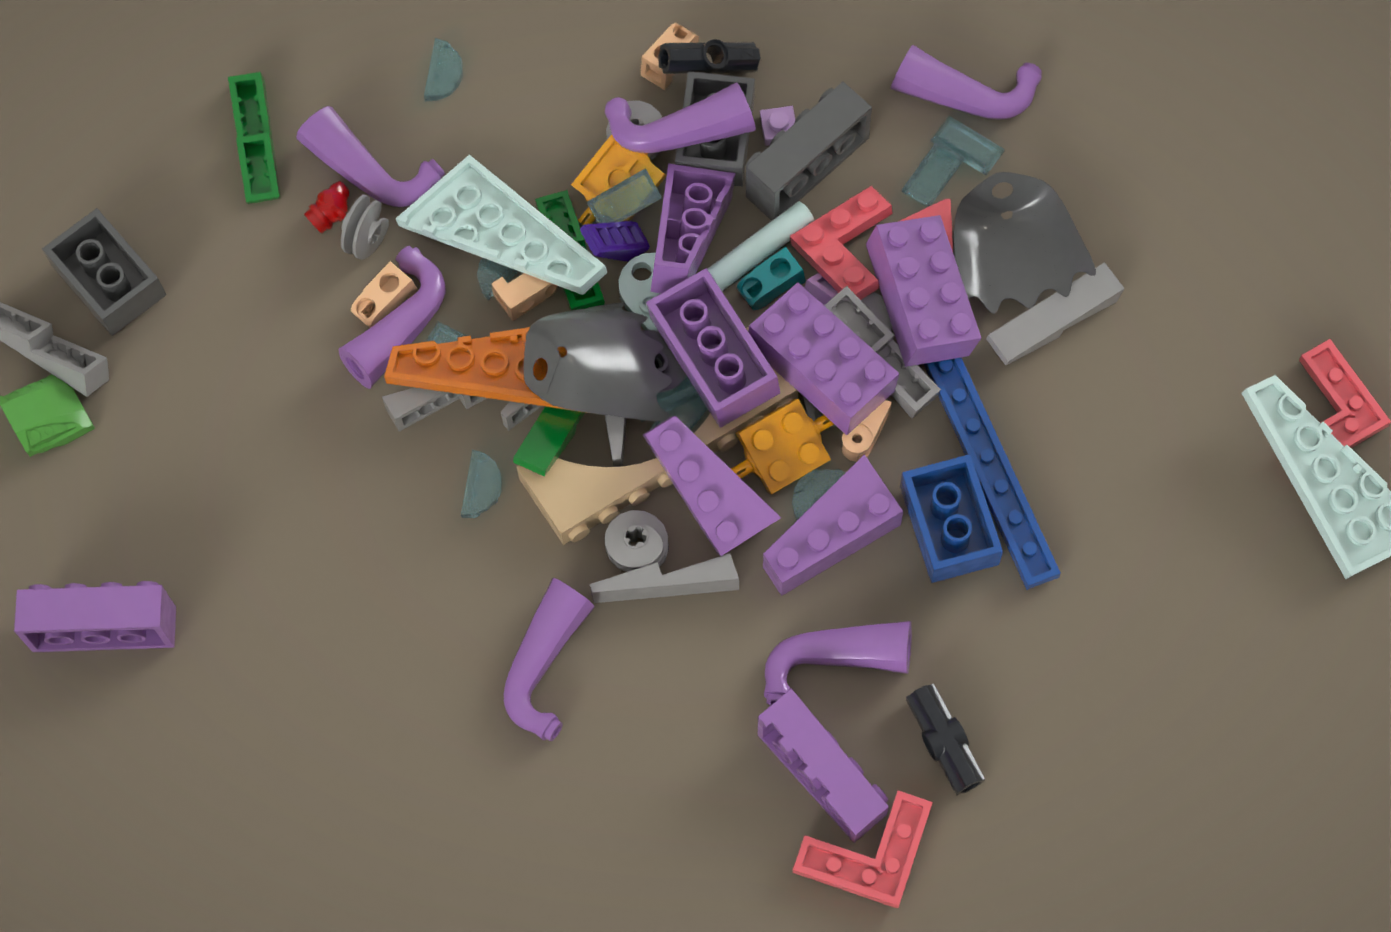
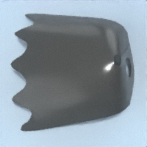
[954,172,1096,314]
[524,303,672,421]

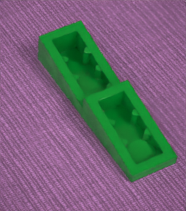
[228,72,281,204]
[535,190,605,311]
[513,406,586,477]

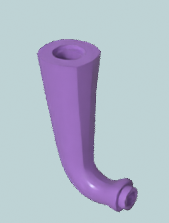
[890,44,1042,119]
[605,82,756,153]
[296,106,445,207]
[339,246,446,389]
[504,578,595,741]
[764,621,912,705]

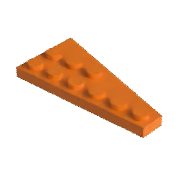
[384,327,588,413]

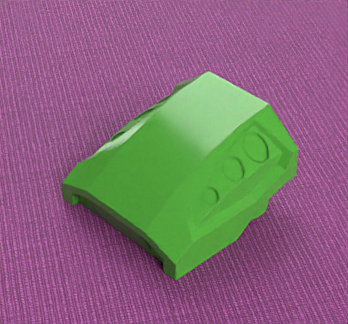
[0,374,95,457]

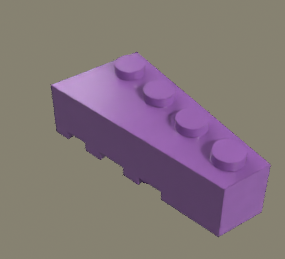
[650,164,736,293]
[642,416,781,556]
[763,454,903,596]
[758,688,889,843]

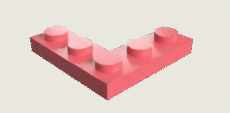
[790,186,892,300]
[1299,339,1391,448]
[793,791,933,909]

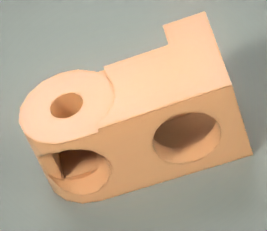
[640,22,699,90]
[351,261,418,328]
[491,273,558,321]
[841,400,892,462]

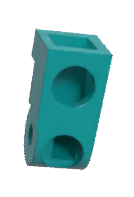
[736,247,806,310]

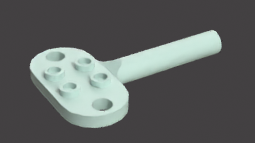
[618,201,814,331]

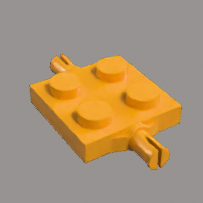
[571,134,667,225]
[730,398,834,494]

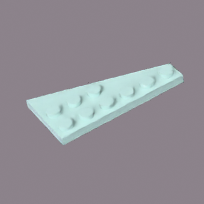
[396,155,608,295]
[1241,375,1391,579]

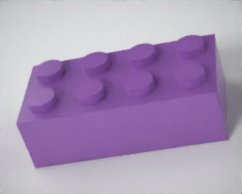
[866,215,981,367]
[646,268,780,428]
[748,282,900,435]
[14,581,176,652]

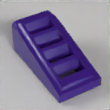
[580,221,650,262]

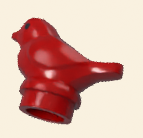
[304,181,350,234]

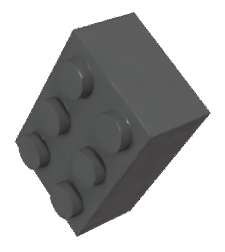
[675,71,755,187]
[42,208,166,336]

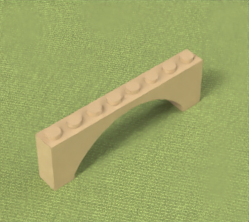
[517,327,798,545]

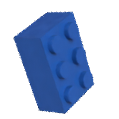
[900,454,1003,583]

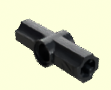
[658,39,761,74]
[906,684,985,795]

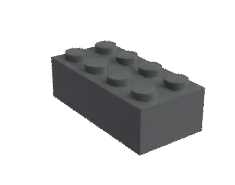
[746,82,872,221]

